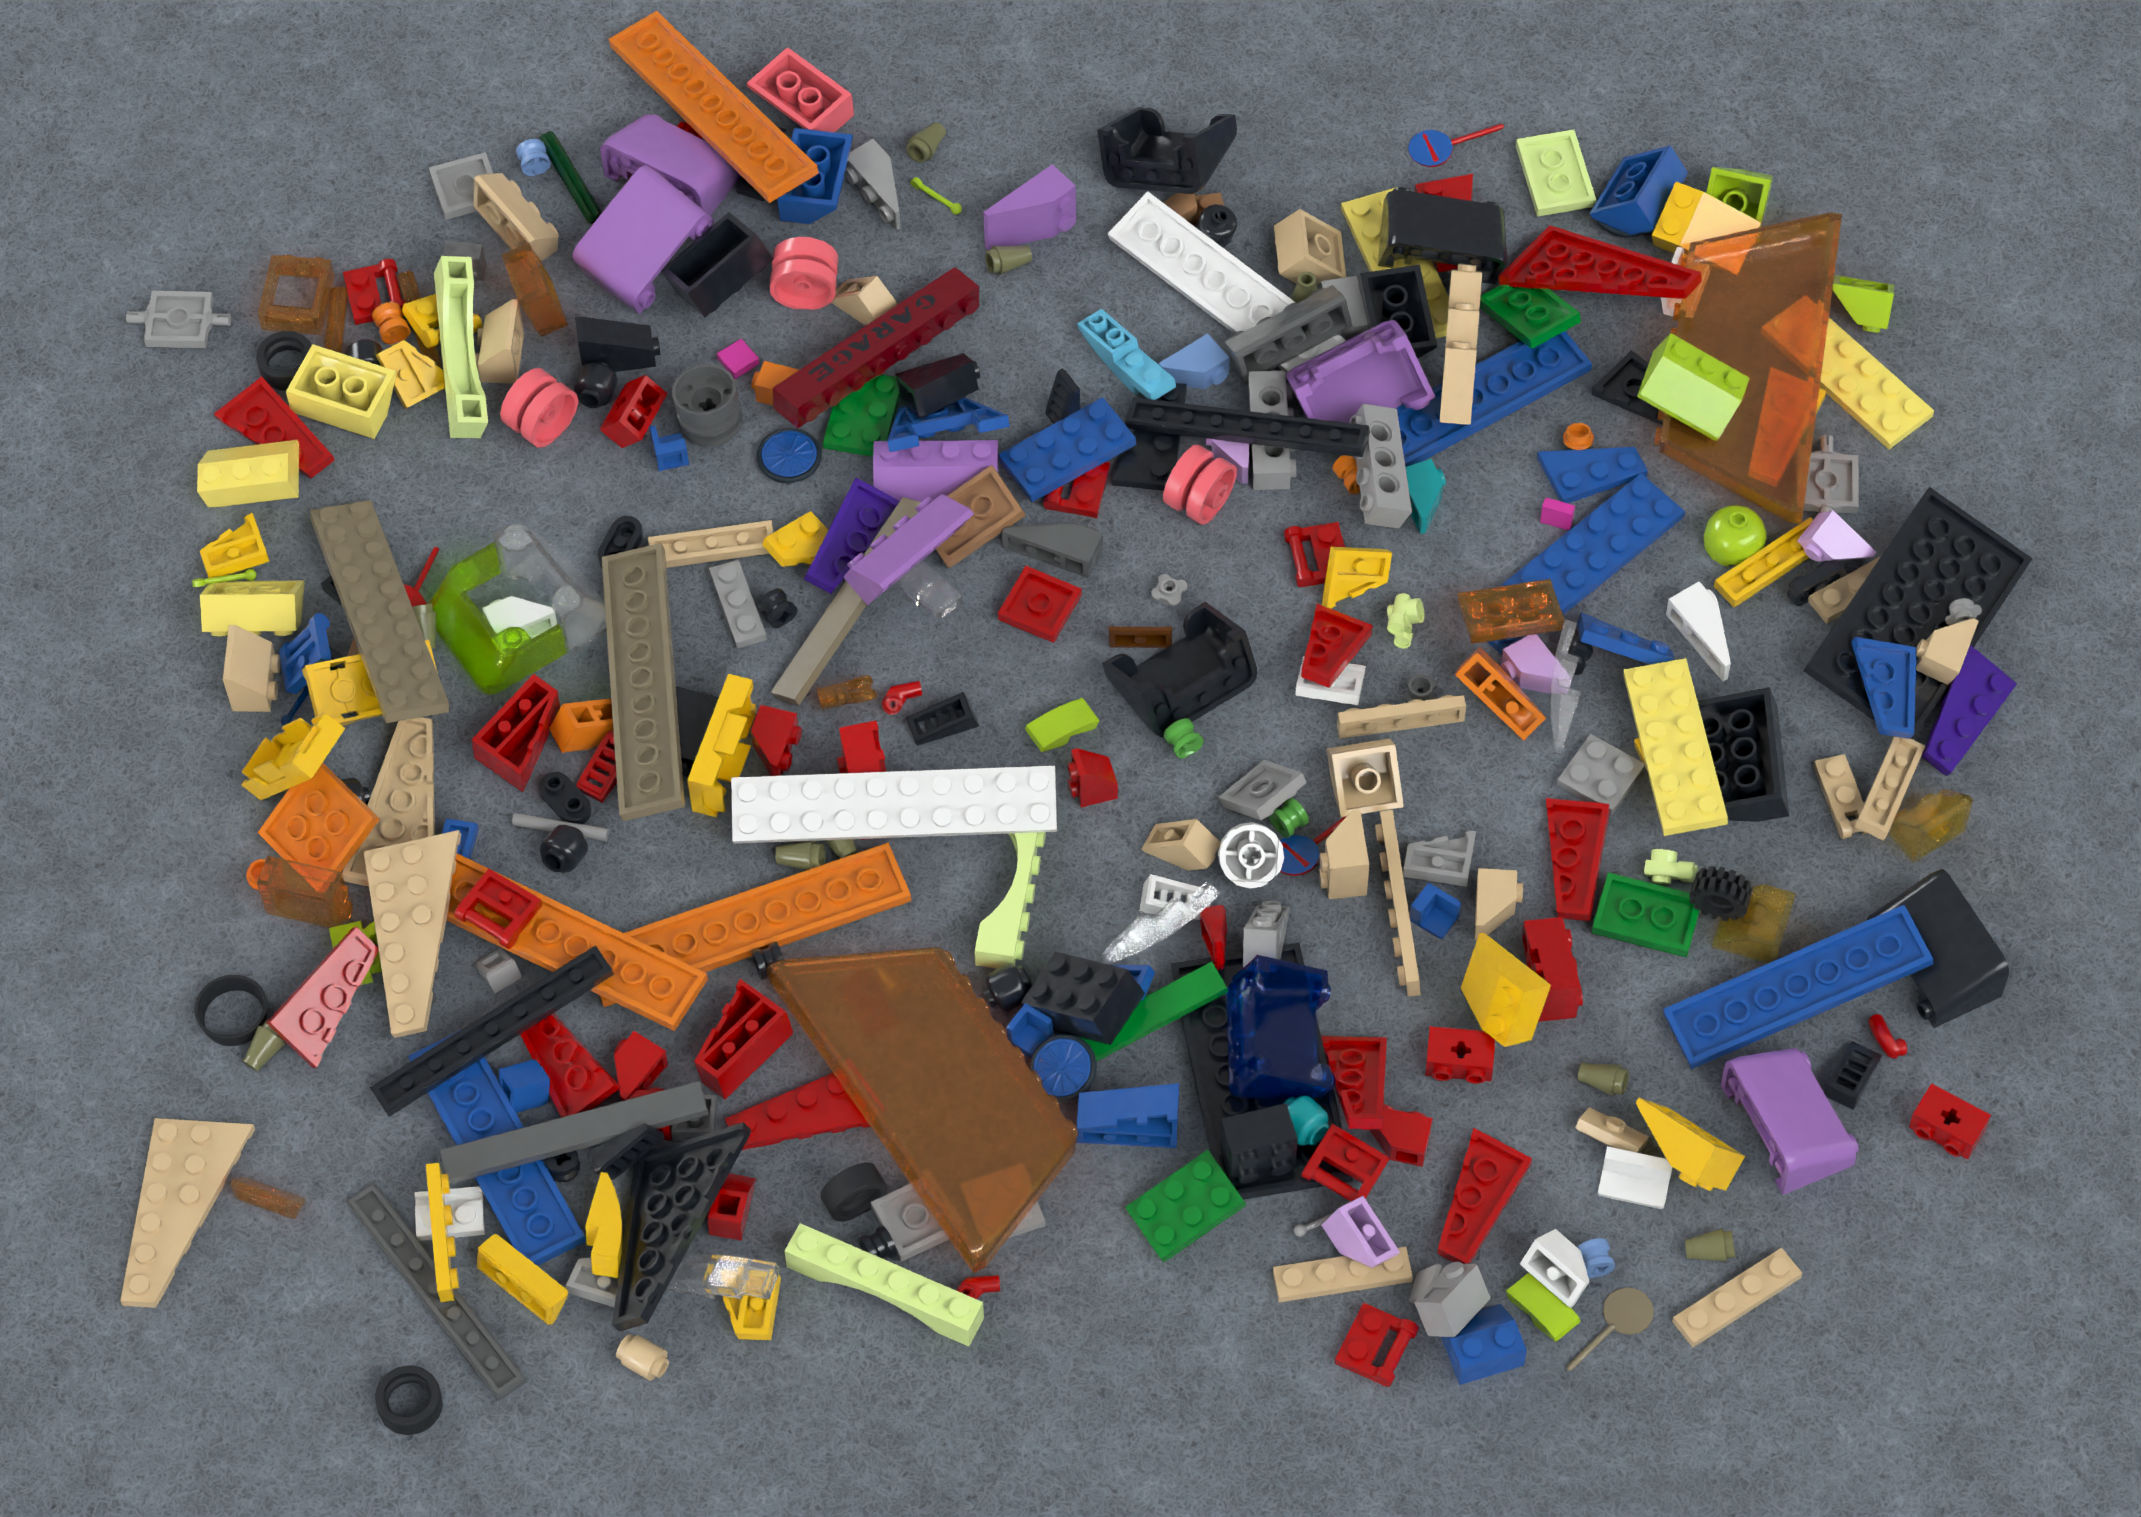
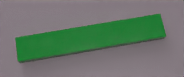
[1079,962,1228,1061]

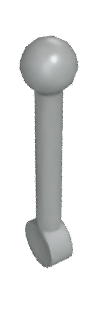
[1294,1202,1350,1237]

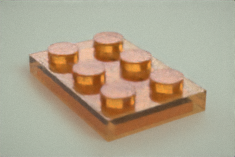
[1458,579,1565,644]

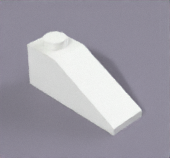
[1666,582,1731,682]

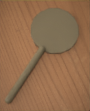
[1566,1287,1654,1371]

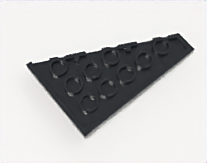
[612,1122,751,1332]

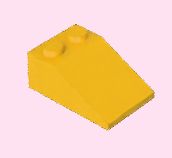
[1652,182,1761,277]
[1461,932,1551,1047]
[1636,1098,1745,1191]

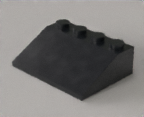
[1698,687,1789,822]

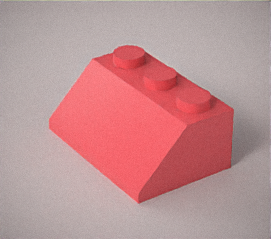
[747,47,854,132]

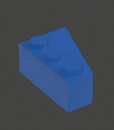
[1076,1083,1179,1148]

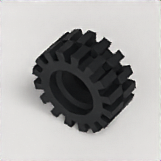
[1689,866,1753,921]

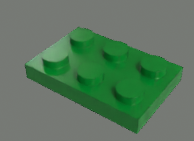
[1479,285,1581,349]
[823,375,900,457]
[1591,872,1700,958]
[1125,1150,1246,1262]

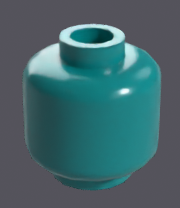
[1285,1096,1329,1146]

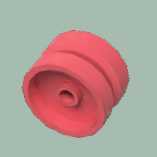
[770,237,838,310]
[500,368,578,448]
[1163,444,1237,525]

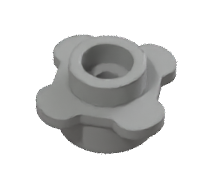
[1151,574,1187,606]
[1945,598,1982,625]

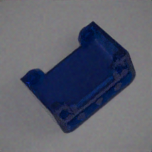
[1227,955,1334,1098]

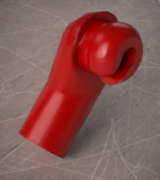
[882,680,922,715]
[1868,1014,1908,1059]
[956,1275,1000,1299]

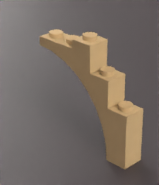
[1439,264,1482,425]

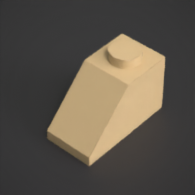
[831,276,898,325]
[1916,618,1979,685]
[1141,819,1221,871]
[1474,868,1523,940]

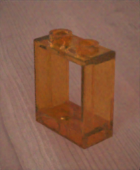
[501,243,568,337]
[258,255,335,335]
[257,856,353,928]

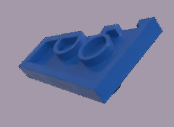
[1537,447,1648,503]
[1577,612,1675,664]
[1851,637,1916,739]

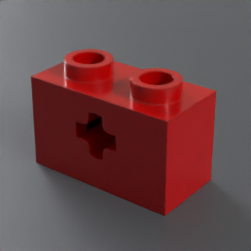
[599,375,668,448]
[1425,1026,1495,1084]
[1909,1083,1991,1159]

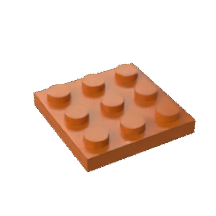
[257,763,380,894]

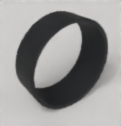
[194,975,267,1046]

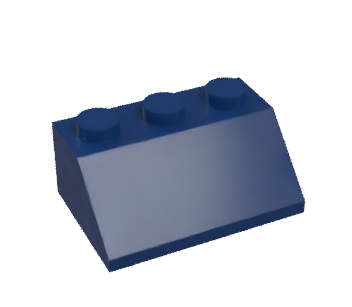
[777,128,853,224]
[1589,145,1688,235]

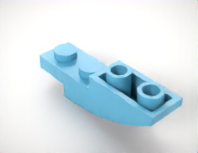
[1077,309,1176,400]

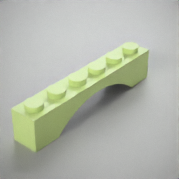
[434,256,488,438]
[975,832,1046,968]
[784,1223,984,1346]

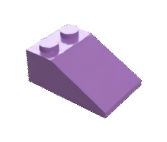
[983,164,1076,250]

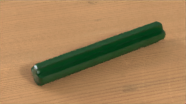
[540,131,601,224]

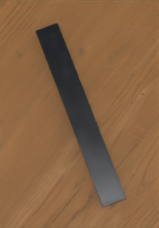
[1125,397,1370,457]
[370,945,614,1117]

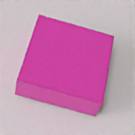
[717,339,760,379]
[1540,498,1575,530]

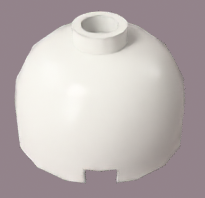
[1218,822,1284,888]

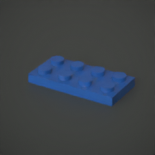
[998,397,1136,503]

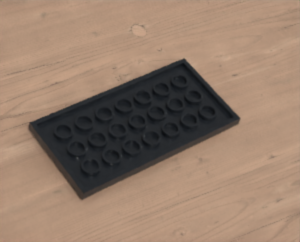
[1803,487,2033,740]
[1171,942,1353,1200]

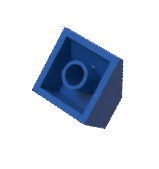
[1441,1304,1527,1385]

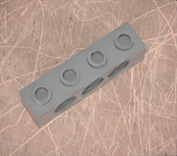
[1248,371,1296,490]
[1349,404,1412,529]

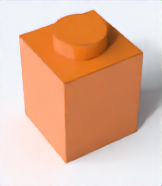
[751,361,799,405]

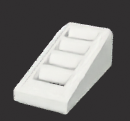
[1139,874,1212,920]

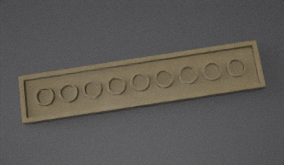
[310,500,449,723]
[602,543,685,822]

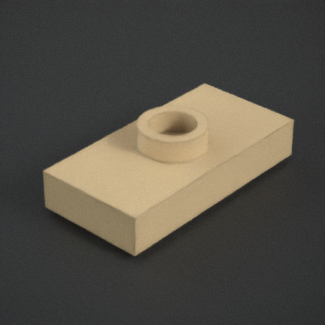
[1575,1107,1649,1153]

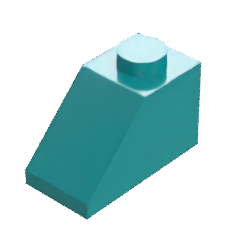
[1405,459,1446,534]

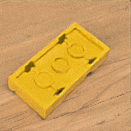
[302,640,437,726]
[687,674,757,817]
[241,712,345,800]

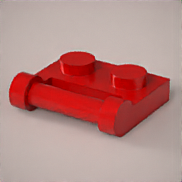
[343,258,406,325]
[1043,461,1110,518]
[1284,522,1345,588]
[454,868,543,949]
[1301,1124,1390,1202]
[1334,1303,1419,1387]

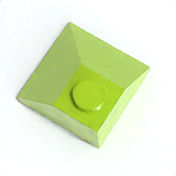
[1706,167,1773,239]
[1832,275,1894,333]

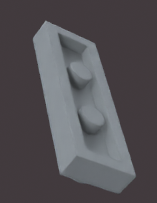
[709,559,767,649]

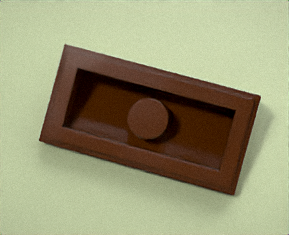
[1109,626,1172,648]

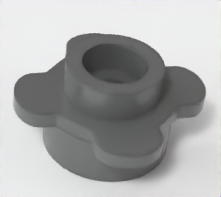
[1404,674,1437,703]

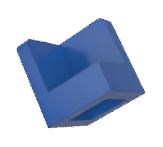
[649,425,689,471]
[1409,882,1461,939]
[1006,1003,1053,1059]
[499,1060,550,1113]

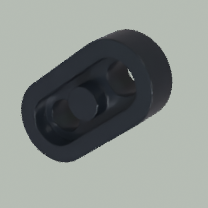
[598,516,643,568]
[1787,560,1846,606]
[539,772,592,824]

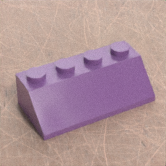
[873,440,998,502]
[843,494,974,605]

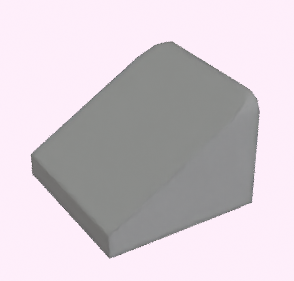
[474,948,522,993]
[1409,1264,1443,1304]

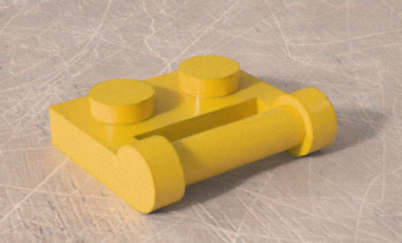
[402,294,483,348]

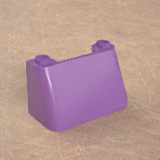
[600,114,741,216]
[573,165,715,314]
[1286,320,1435,423]
[1720,1048,1859,1195]

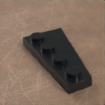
[1591,351,1711,444]
[1112,383,1187,491]

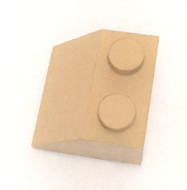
[1274,209,1346,284]
[475,299,524,384]
[223,625,281,712]
[1327,739,1404,817]
[1319,808,1369,899]

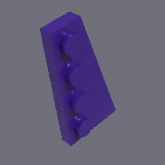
[804,478,900,594]
[1922,645,2017,776]

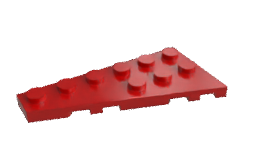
[1498,225,1702,299]

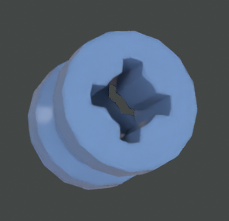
[516,139,551,176]
[1577,1238,1615,1278]

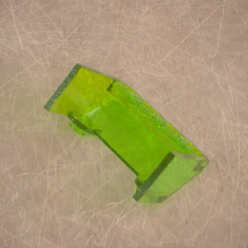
[428,541,567,695]

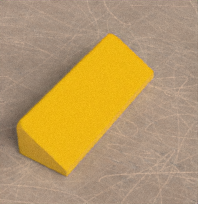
[477,1234,568,1325]

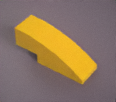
[585,1172,623,1278]

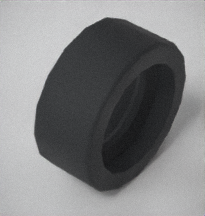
[256,331,312,390]
[820,1162,888,1222]
[375,1365,443,1435]

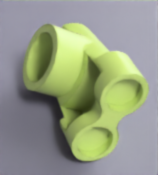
[1387,593,1424,649]
[1644,849,1698,885]

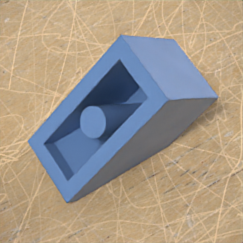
[1158,333,1230,389]

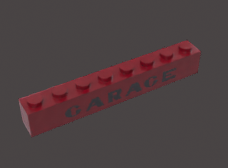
[773,267,980,429]

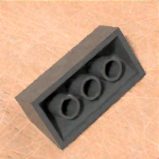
[1224,285,1353,384]

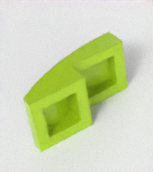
[1025,698,1100,752]
[1506,1272,1581,1342]

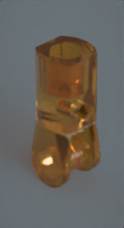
[816,675,877,710]

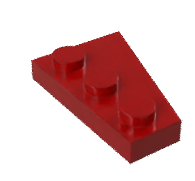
[1301,604,1373,688]

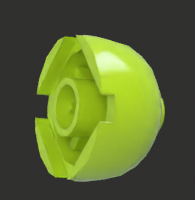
[1703,505,1767,567]

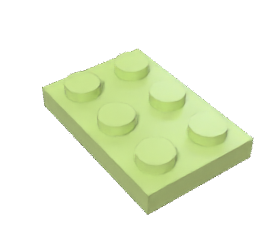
[1516,130,1596,217]

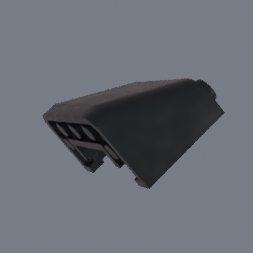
[1097,107,1237,194]
[1378,187,1507,284]
[1102,602,1258,737]
[1867,869,2009,1028]

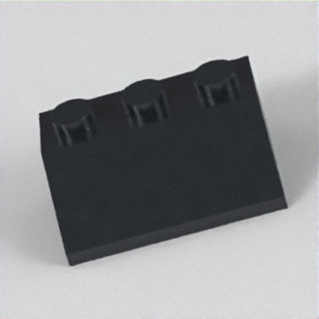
[1359,265,1437,359]

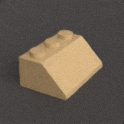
[473,173,559,270]

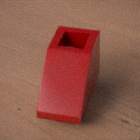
[751,705,802,776]
[1067,748,1118,808]
[1369,1104,1433,1167]
[708,1173,756,1241]

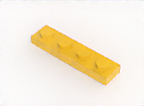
[1714,517,1813,608]
[426,1163,459,1302]

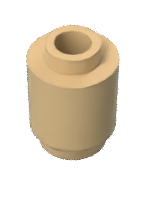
[616,1334,669,1381]

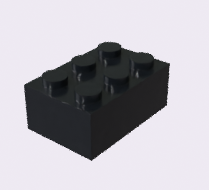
[661,212,773,317]
[1021,952,1145,1045]

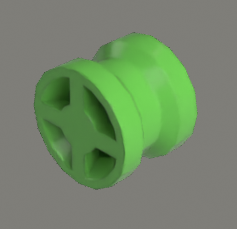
[1164,718,1204,759]
[1269,798,1309,838]

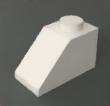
[482,596,558,652]
[1520,1229,1589,1308]

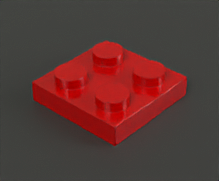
[998,566,1082,643]

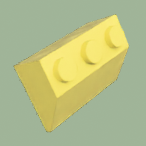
[286,344,396,439]
[197,440,299,507]
[200,580,304,636]

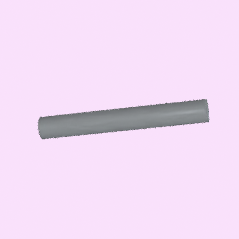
[512,813,609,842]

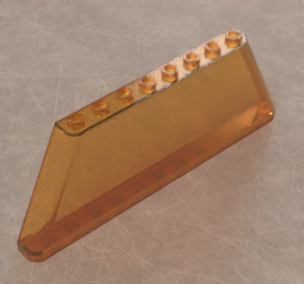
[1654,212,1842,524]
[767,947,1078,1274]

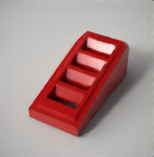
[576,730,617,803]
[1199,905,1227,970]

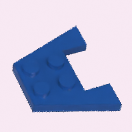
[887,397,1010,452]

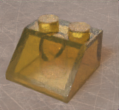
[1890,789,1974,863]
[1712,884,1796,964]

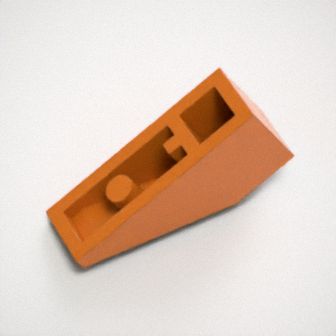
[1455,646,1546,741]
[549,698,614,753]

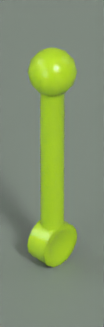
[910,177,962,215]
[192,569,257,587]

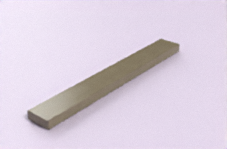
[771,497,921,706]

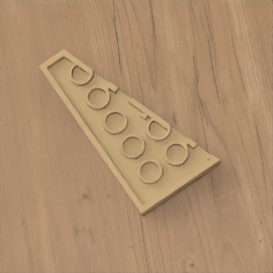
[342,717,435,887]
[364,830,462,1038]
[120,1118,255,1308]

